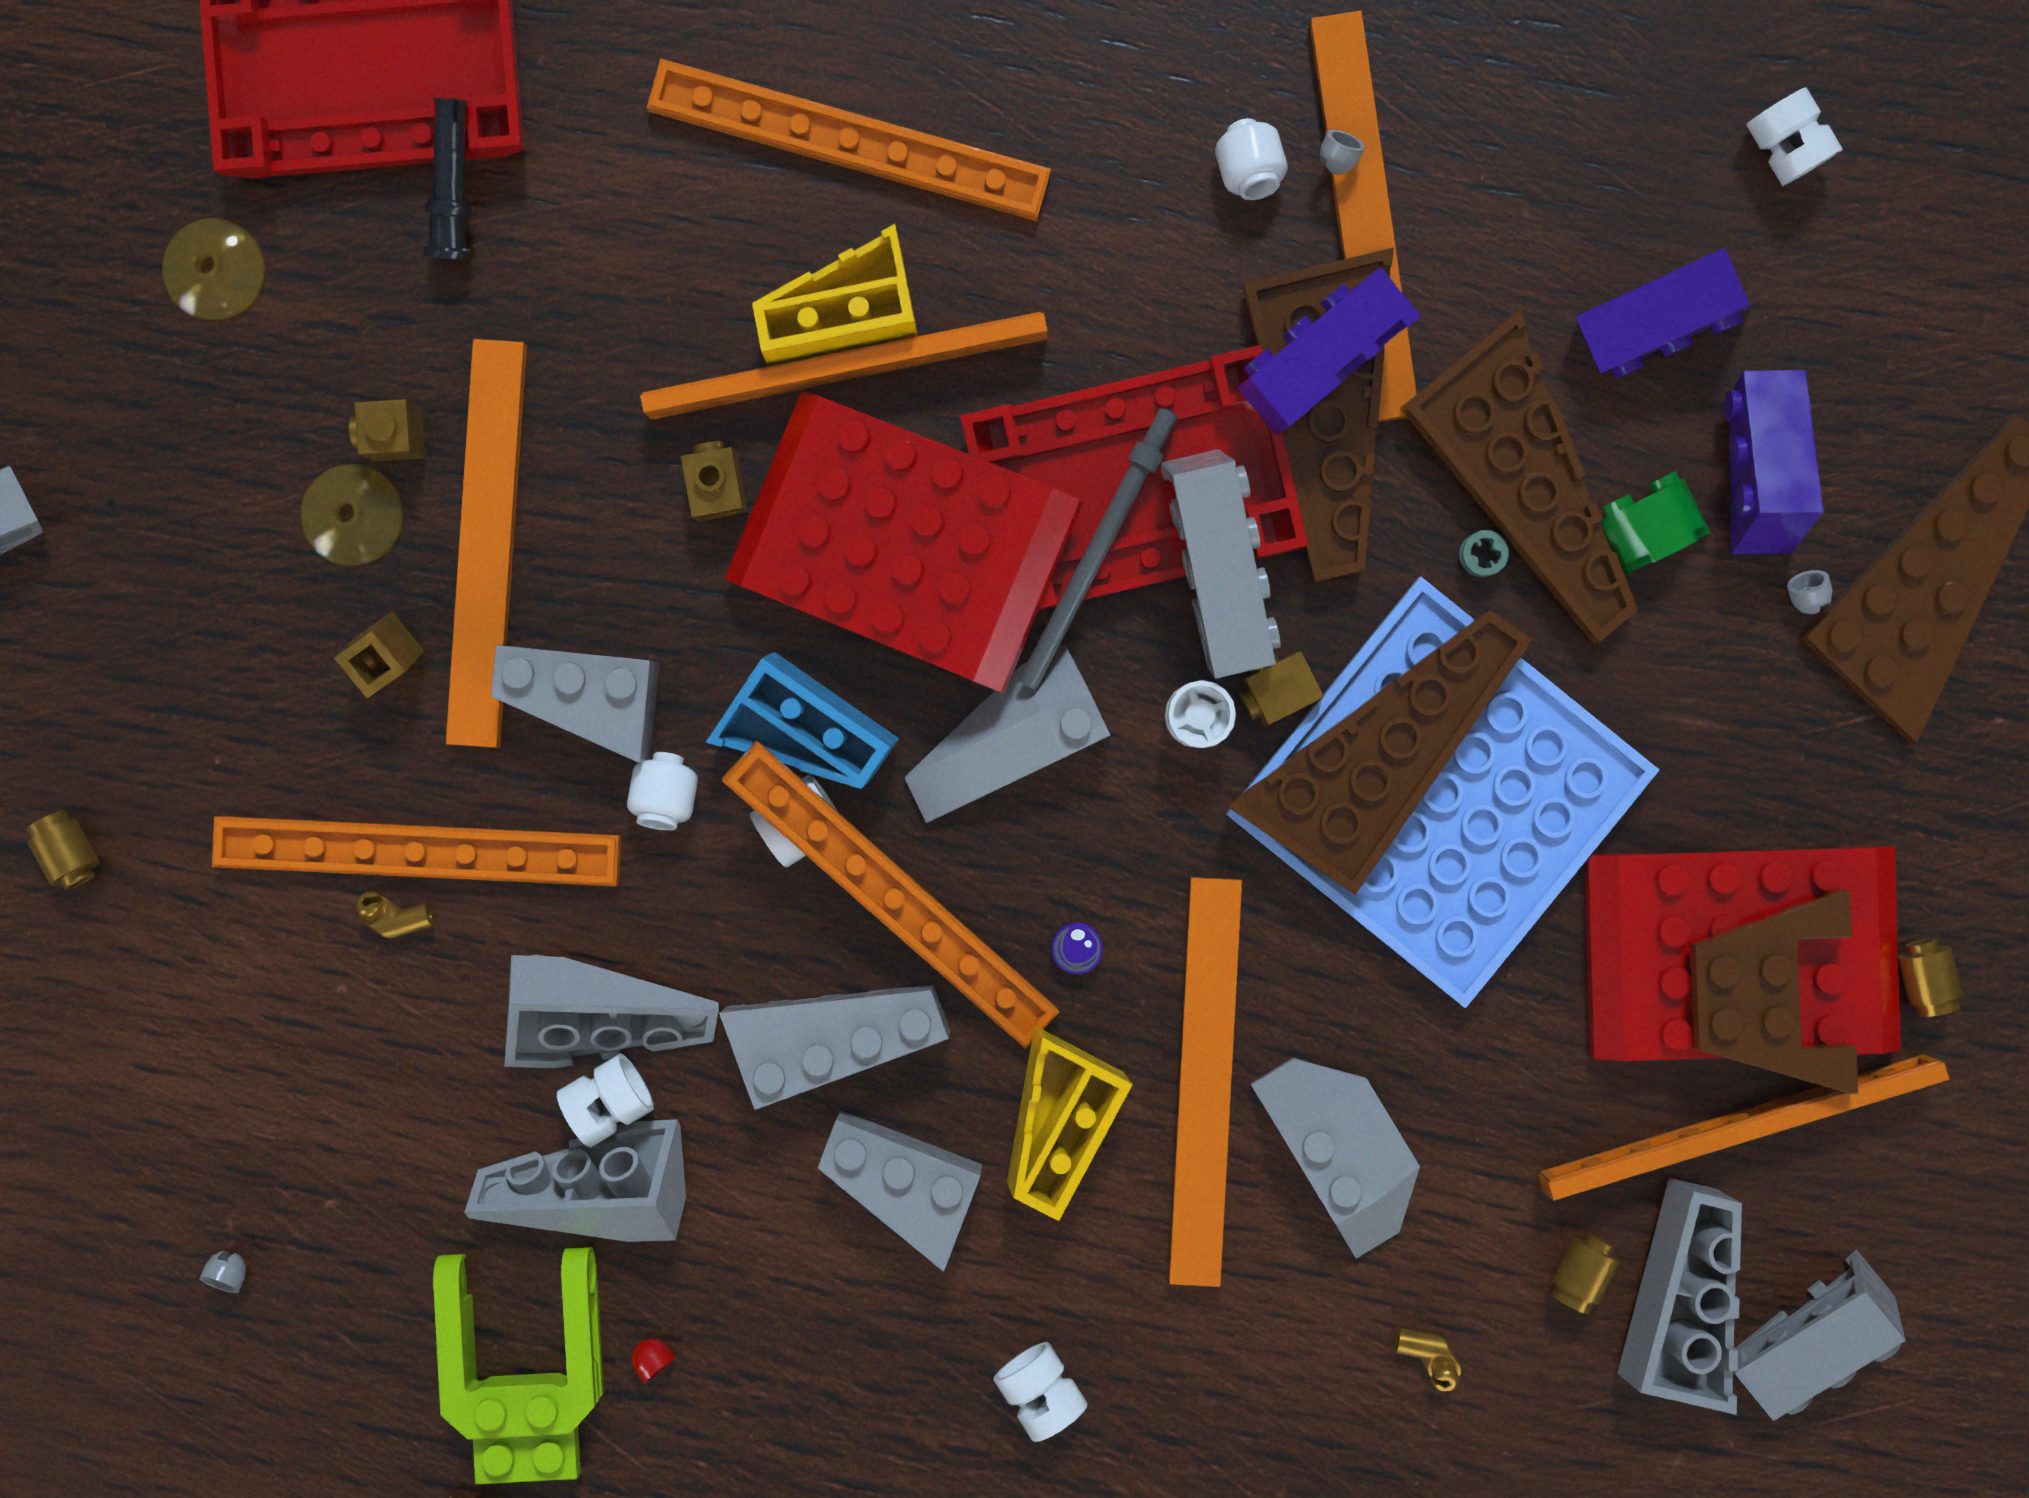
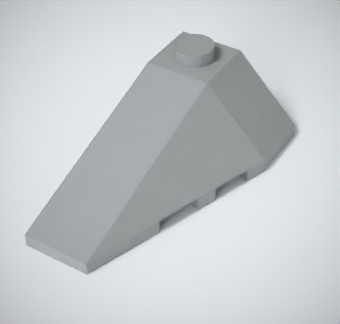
[504,955,719,1068]
[464,1119,686,1242]

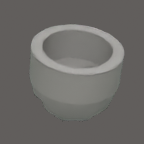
[1319,129,1365,175]
[1787,570,1833,615]
[199,1251,246,1293]

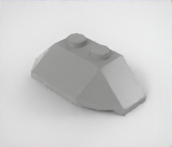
[1250,1058,1420,1258]

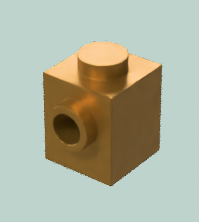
[349,399,425,462]
[681,441,748,522]
[334,611,424,698]
[1239,651,1324,725]

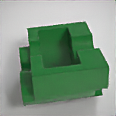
[1600,471,1711,575]

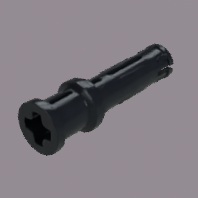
[424,97,472,259]

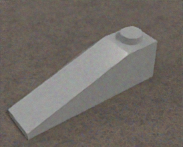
[904,644,1110,823]

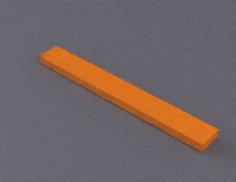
[1309,10,1417,422]
[647,58,1051,222]
[640,311,1047,420]
[446,339,527,748]
[722,740,1060,1049]
[212,816,622,886]
[1169,877,1242,1287]
[1537,1054,1950,1201]

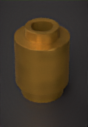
[26,810,99,890]
[1898,938,1963,1017]
[1551,1233,1621,1315]

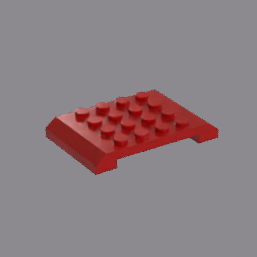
[199,0,525,178]
[960,345,1308,611]
[724,391,1083,694]
[1584,845,1901,1061]

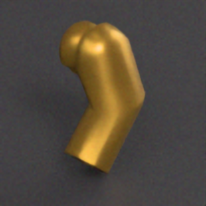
[356,891,434,938]
[1394,1327,1461,1391]

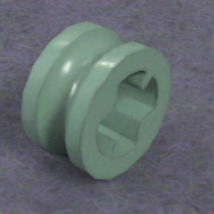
[1459,530,1509,577]

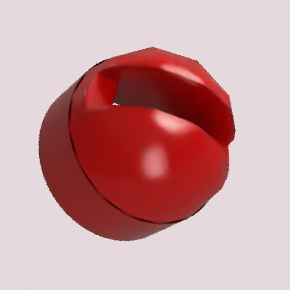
[631,1339,676,1384]

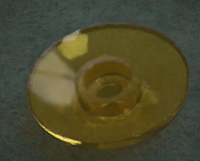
[162,218,265,320]
[301,464,403,566]

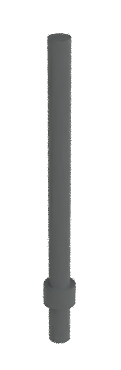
[1018,407,1178,690]

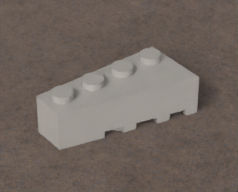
[1160,449,1281,679]
[719,984,951,1110]
[1617,1177,1742,1415]

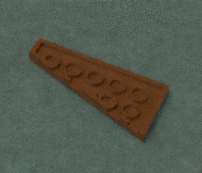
[1242,247,1394,583]
[1400,309,1638,644]
[1800,416,2029,743]
[1226,610,1533,895]

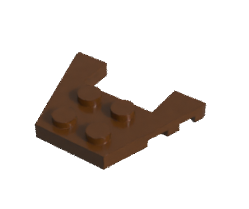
[1690,889,1858,1094]

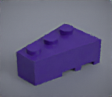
[1576,247,1750,379]
[1237,267,1421,435]
[1724,370,1823,554]

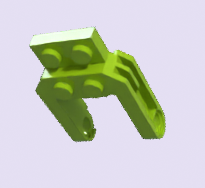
[433,1247,604,1484]

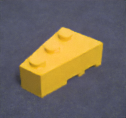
[752,224,918,367]
[1007,1026,1133,1221]

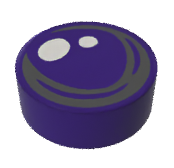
[1052,922,1103,974]

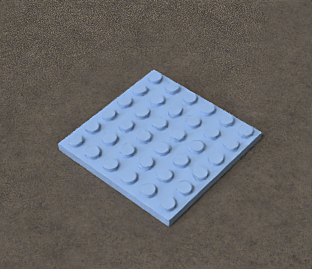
[1226,577,1659,1008]

